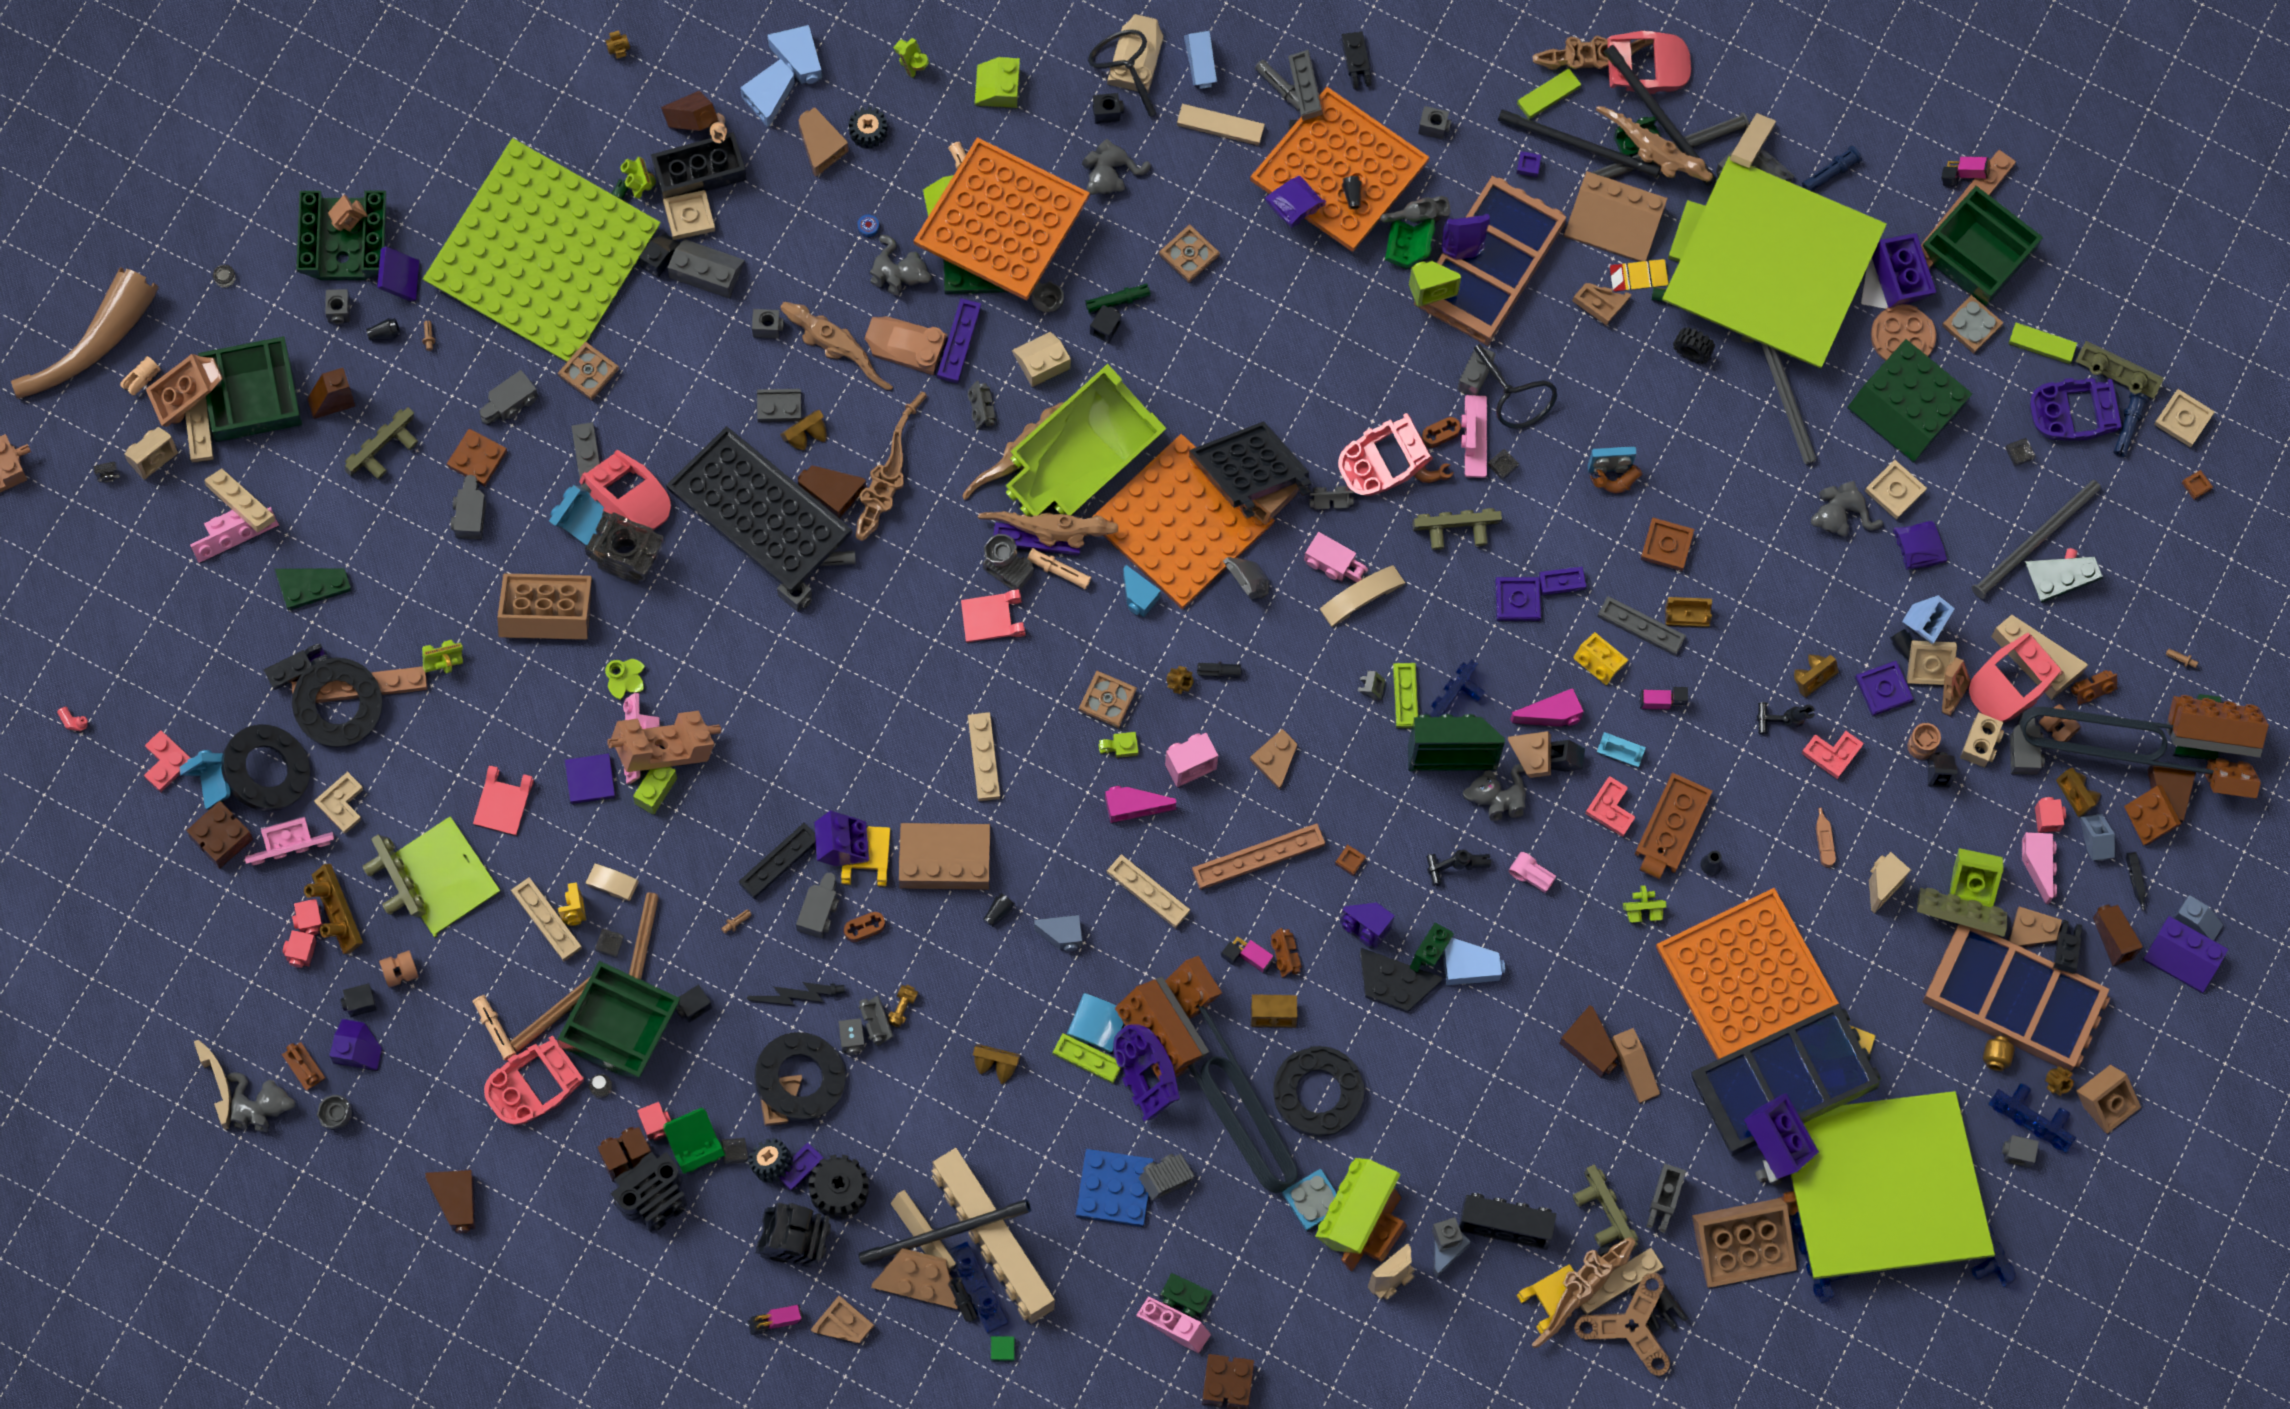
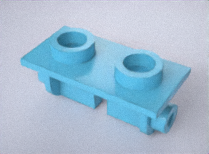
[1597,732,1646,767]

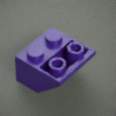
[814,810,869,866]
[1340,902,1395,949]

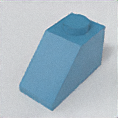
[1123,565,1161,617]

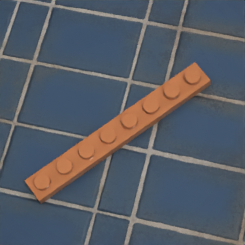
[1921,150,2016,269]

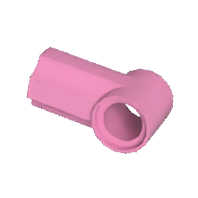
[1508,852,1556,893]

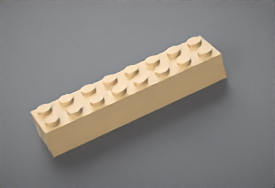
[931,1148,1055,1324]

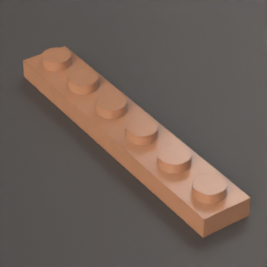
[292,666,428,703]
[1192,823,1325,890]

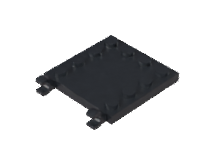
[1189,421,1311,518]

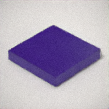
[377,246,419,302]
[1495,577,1541,621]
[1855,661,1914,716]
[565,753,615,804]

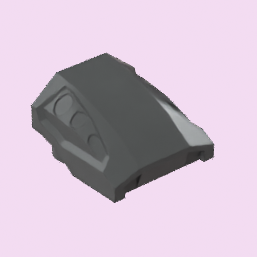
[1223,557,1269,600]

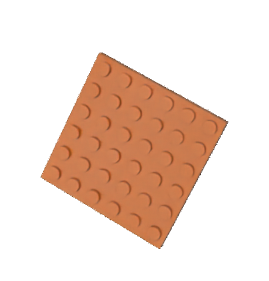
[1250,87,1430,252]
[914,137,1090,301]
[1092,434,1274,610]
[1656,888,1839,1060]

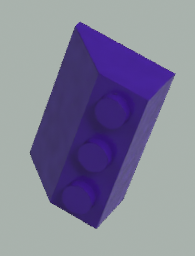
[1872,233,1936,308]
[2143,916,2228,993]
[1744,1093,1819,1179]

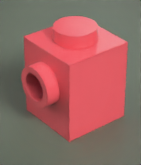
[2035,797,2066,833]
[292,899,323,935]
[283,930,317,968]
[638,1102,671,1140]

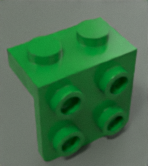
[1385,218,1435,269]
[663,1108,725,1174]

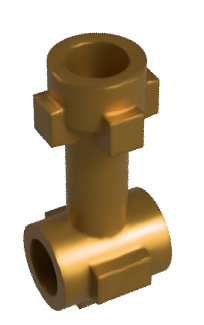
[888,985,918,1027]

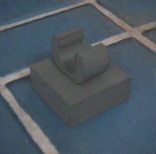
[1358,671,1385,700]
[1755,1160,1783,1186]

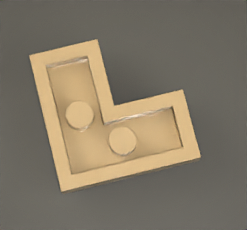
[314,772,363,834]

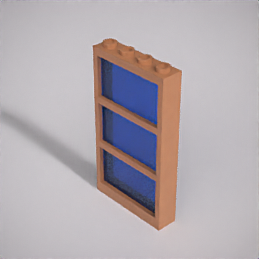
[1414,176,1566,346]
[1922,924,2110,1072]

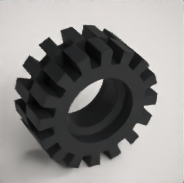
[1673,327,1715,364]

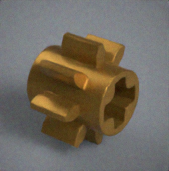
[605,30,630,59]
[1166,666,1194,694]
[2045,1066,2074,1096]

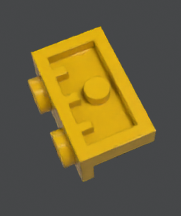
[1573,632,1628,685]
[558,882,586,926]

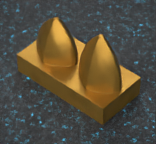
[780,410,826,450]
[1794,654,1839,698]
[2056,768,2101,817]
[973,1044,1021,1084]

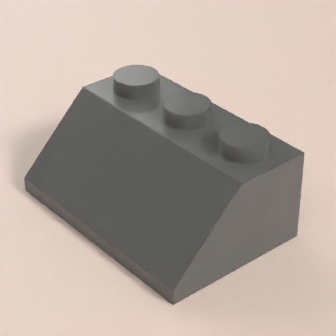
[668,239,745,298]

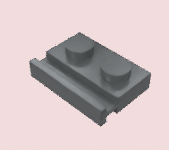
[1753,149,1795,182]
[757,389,801,422]

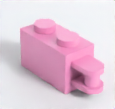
[1304,532,1368,582]

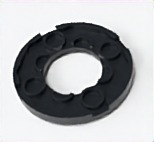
[292,658,382,747]
[221,724,310,811]
[754,1032,846,1122]
[1273,1046,1364,1136]

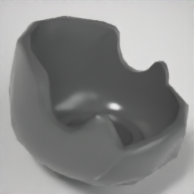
[1031,281,1064,312]
[984,534,1017,567]
[317,1095,352,1130]

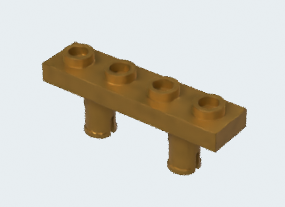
[304,864,363,954]

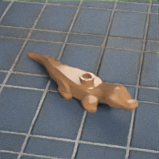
[1533,36,1654,70]
[1596,106,1713,182]
[780,302,893,390]
[963,402,1064,500]
[856,414,908,541]
[978,511,1118,548]
[1532,1237,1636,1348]

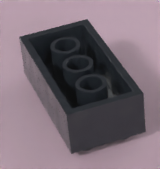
[651,132,746,199]
[1459,1193,1557,1250]

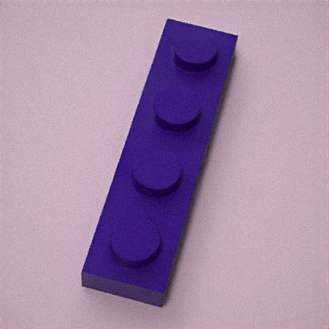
[937,298,981,384]
[993,522,1081,556]

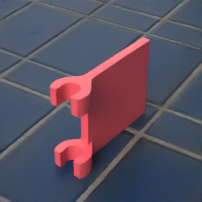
[961,590,1026,643]
[473,765,534,835]

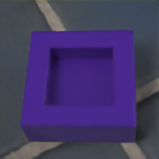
[1516,151,1541,177]

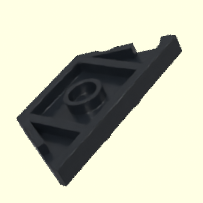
[1360,948,1443,1013]

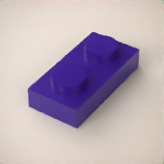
[1539,567,1586,595]
[779,1142,823,1192]

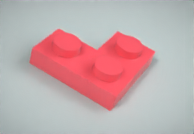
[144,730,190,792]
[1801,731,1864,779]
[1585,776,1635,837]

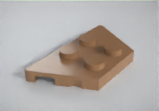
[871,1248,958,1309]

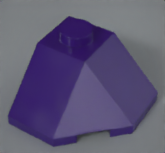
[330,1019,382,1071]

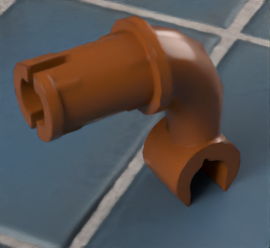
[1404,454,1454,483]
[1590,464,1643,493]

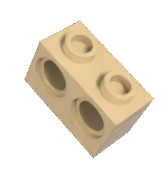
[1960,712,2004,768]

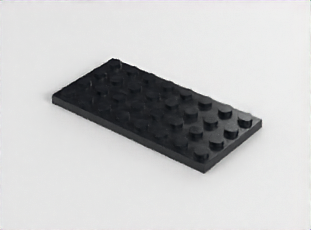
[666,426,853,593]

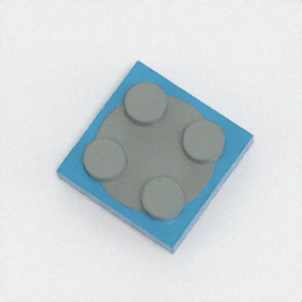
[1588,447,1636,474]
[1282,1168,1337,1231]

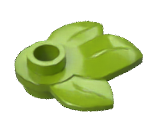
[605,659,645,700]

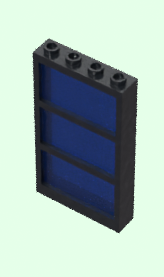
[1691,1004,1881,1157]

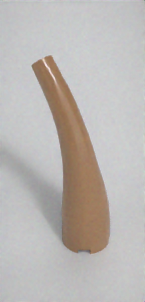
[11,267,159,399]

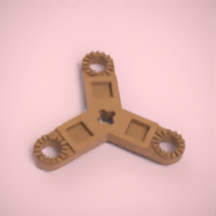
[1575,1272,1670,1376]

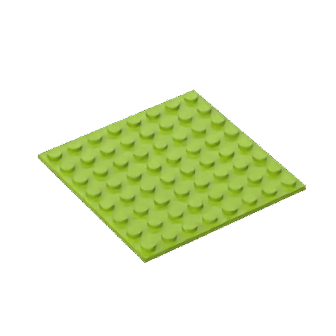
[423,138,661,362]
[1662,157,1887,368]
[1791,1091,1995,1279]

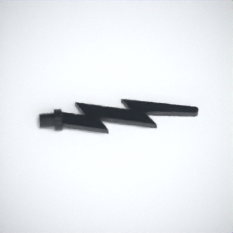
[747,982,845,1005]

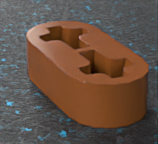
[1422,417,1461,448]
[844,912,885,942]

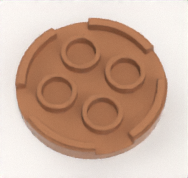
[1871,304,1936,361]

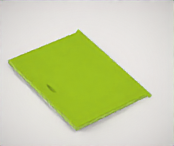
[395,816,500,937]

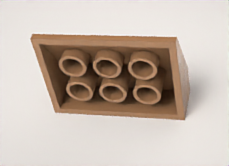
[1564,171,1667,262]
[497,573,592,639]
[899,823,990,890]
[1692,1198,1797,1288]

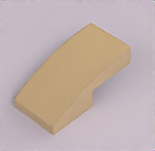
[586,864,639,901]

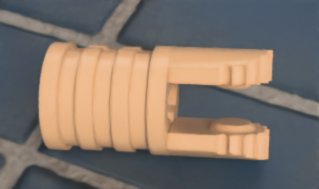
[120,356,161,395]

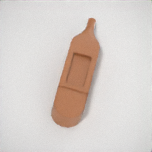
[1816,808,1836,868]

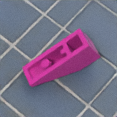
[1510,688,1584,726]
[1105,786,1176,823]

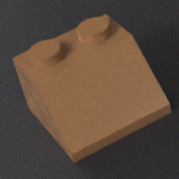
[2077,1065,2141,1134]

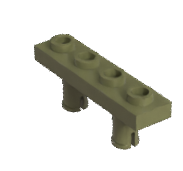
[2076,341,2164,399]
[345,407,418,479]
[1412,508,1502,550]
[362,834,426,918]
[1573,1164,1638,1251]

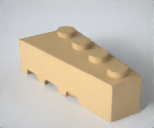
[1991,615,2088,700]

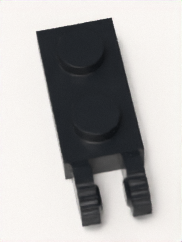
[1341,31,1371,88]
[263,644,328,690]
[2053,920,2082,974]

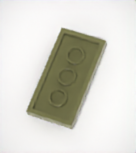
[1917,888,2007,937]

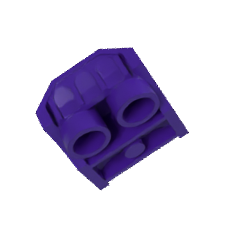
[1265,175,1326,228]
[1441,214,1490,260]
[1893,521,1947,570]

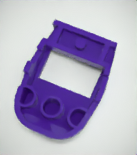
[2030,378,2122,440]
[1113,1024,1180,1122]

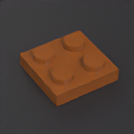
[447,429,507,487]
[1641,517,1694,571]
[2124,785,2181,845]

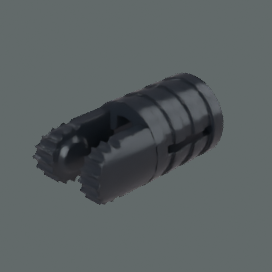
[1656,1284,1689,1330]

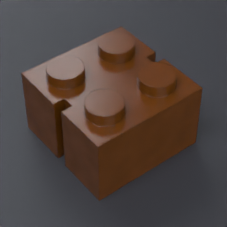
[186,801,253,869]
[597,1127,651,1182]
[1201,1354,1254,1409]

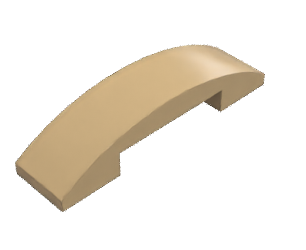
[1320,565,1405,627]
[194,1040,232,1130]

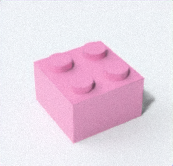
[1165,733,1218,787]

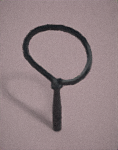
[1088,29,1157,117]
[1474,344,1557,429]

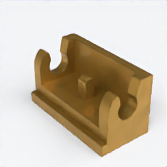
[1665,597,1712,627]
[1251,994,1297,1028]

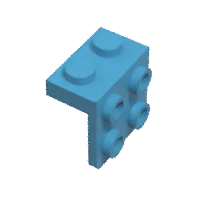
[549,485,613,546]
[179,750,231,809]

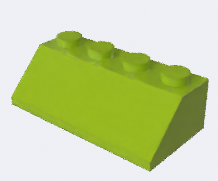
[1315,1158,1401,1254]

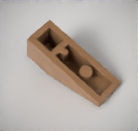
[1611,1028,1660,1104]

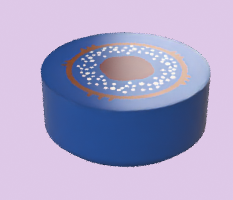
[857,214,879,237]

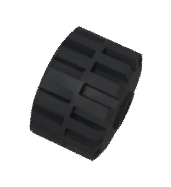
[809,1154,869,1219]

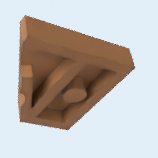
[1572,283,1631,326]
[810,1296,875,1343]

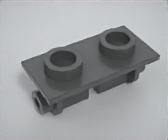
[968,381,996,429]
[1309,486,1354,510]
[859,996,893,1046]

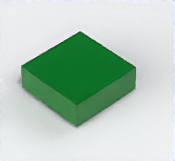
[991,1336,1014,1361]

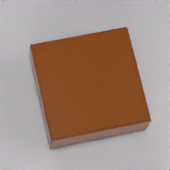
[2182,470,2213,500]
[1335,844,1366,876]

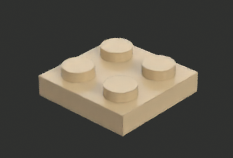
[663,190,715,240]
[2154,389,2214,448]
[1865,460,1927,520]
[1907,641,1957,685]

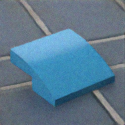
[1067,993,1123,1053]

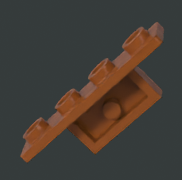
[1341,1188,1407,1271]

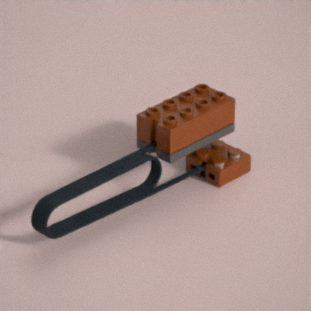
[2020,695,2269,798]
[1115,955,1298,1193]

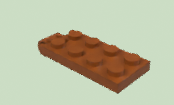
[1634,773,1712,880]

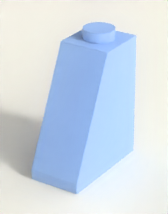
[768,25,822,84]
[1184,31,1217,89]
[740,59,795,127]
[1902,595,1955,644]
[1442,938,1505,986]

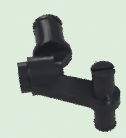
[1756,702,1815,734]
[1426,850,1491,886]

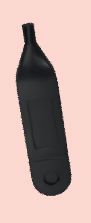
[2126,852,2146,911]

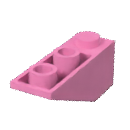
[2022,832,2057,904]
[1136,1297,1211,1353]

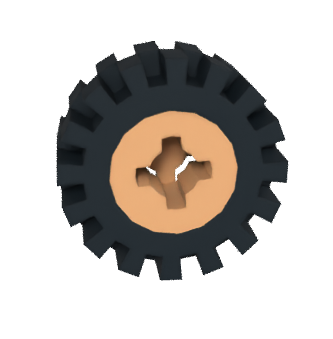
[849,106,887,148]
[748,1138,793,1183]

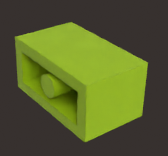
[633,767,677,815]

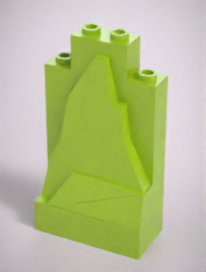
[1005,364,1166,516]

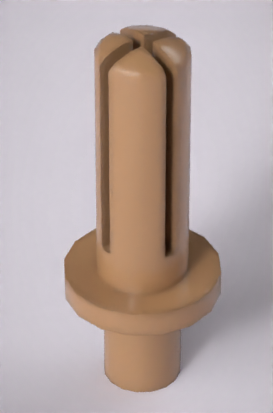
[422,320,436,351]
[902,392,927,416]
[2166,649,2198,668]
[721,909,751,933]

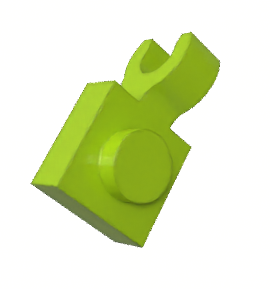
[1099,732,1138,758]

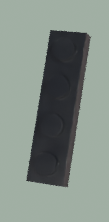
[738,823,816,899]

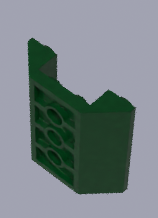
[296,191,386,280]

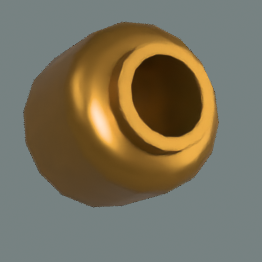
[1983,1036,2015,1071]

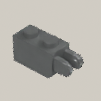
[479,370,538,425]
[451,475,486,539]
[2010,710,2045,775]
[796,872,839,939]
[1646,1164,1686,1233]

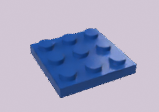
[1076,1149,1153,1227]

